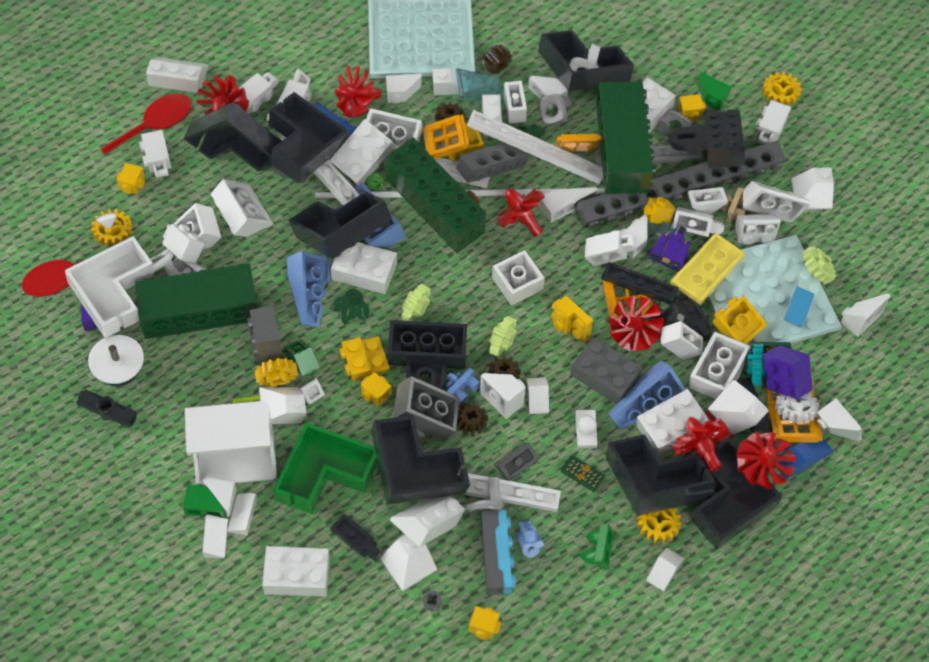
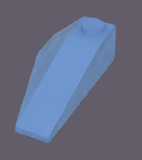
[354,182,406,247]
[287,251,331,328]
[609,361,686,429]

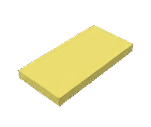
[670,233,746,305]

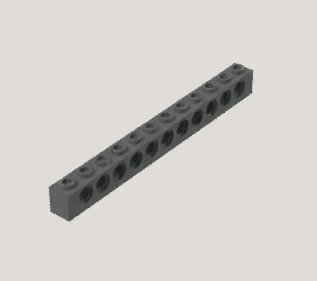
[575,140,786,228]

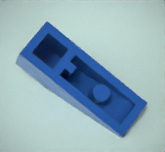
[777,438,834,480]

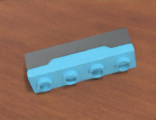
[481,510,516,595]

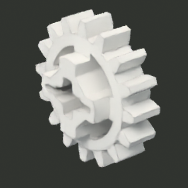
[775,393,819,424]

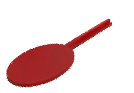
[100,94,192,155]
[22,260,84,297]

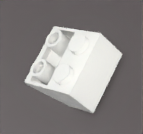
[735,214,781,245]

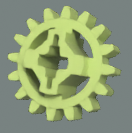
[802,246,837,284]
[401,284,431,321]
[489,316,517,357]

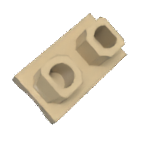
[721,187,746,223]

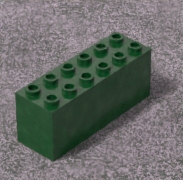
[596,82,656,194]
[385,137,486,253]
[135,263,258,339]

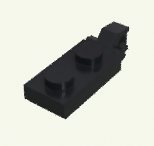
[673,294,711,342]
[330,514,382,562]

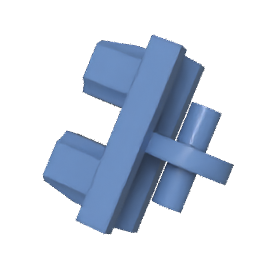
[445,368,480,405]
[516,521,544,557]

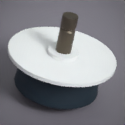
[88,335,144,386]

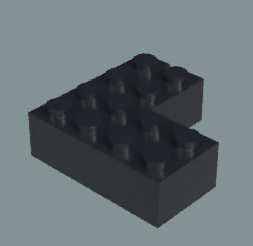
[538,30,634,91]
[268,92,349,184]
[183,103,282,172]
[288,191,392,259]
[371,415,470,505]
[606,434,715,516]
[691,437,782,550]

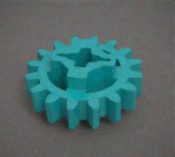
[747,344,766,386]

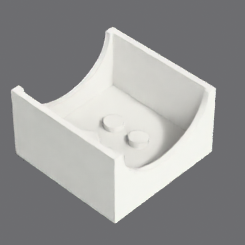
[185,401,277,485]

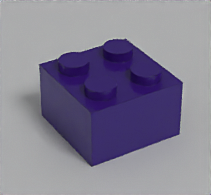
[763,345,813,399]

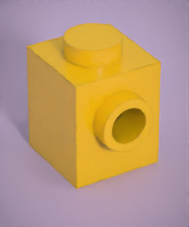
[678,95,706,121]
[116,163,145,194]
[643,197,676,225]
[361,372,392,407]
[469,606,502,640]

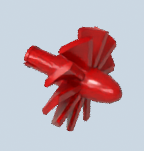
[334,66,382,118]
[197,75,249,115]
[496,188,545,237]
[609,295,664,351]
[672,417,729,472]
[736,432,796,489]

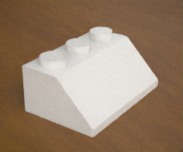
[146,57,208,93]
[366,108,423,150]
[211,179,273,237]
[743,181,811,222]
[390,496,465,547]

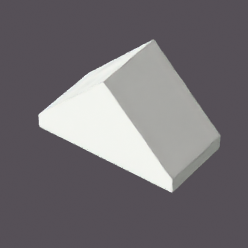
[687,187,728,214]
[526,377,549,414]
[203,478,236,518]
[646,548,685,591]

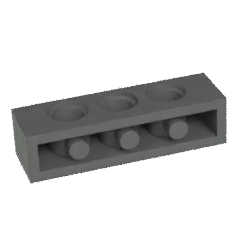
[456,143,530,183]

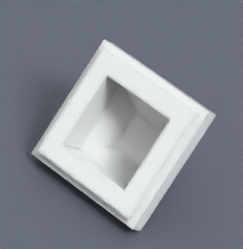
[293,69,310,85]
[96,212,116,229]
[300,378,325,405]

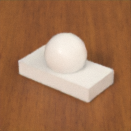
[575,410,597,448]

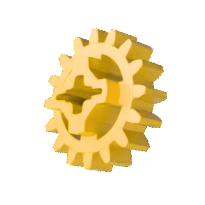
[762,72,802,106]
[91,209,133,247]
[254,358,298,387]
[637,508,681,544]

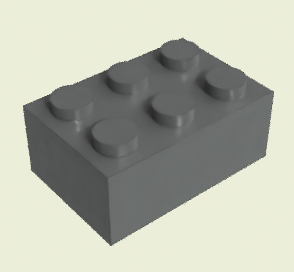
[247,306,283,366]
[570,337,642,404]
[393,376,460,440]

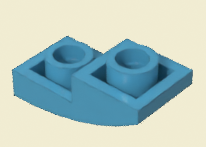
[783,286,814,328]

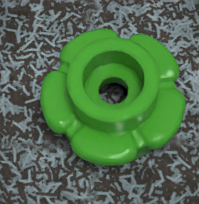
[366,174,384,190]

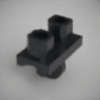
[650,304,684,333]

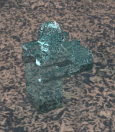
[649,221,675,245]

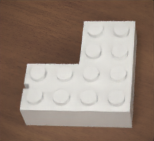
[65,236,155,338]

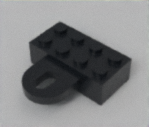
[669,109,745,168]
[388,320,467,390]

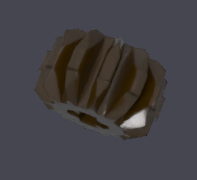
[482,44,512,74]
[435,101,465,127]
[488,355,521,379]
[457,402,488,437]

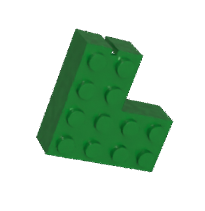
[273,422,378,514]

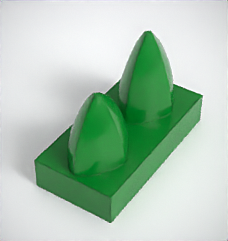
[579,523,614,570]

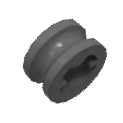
[423,591,442,612]

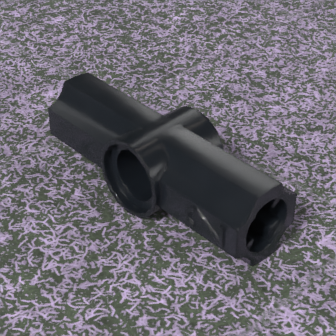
[76,389,138,428]

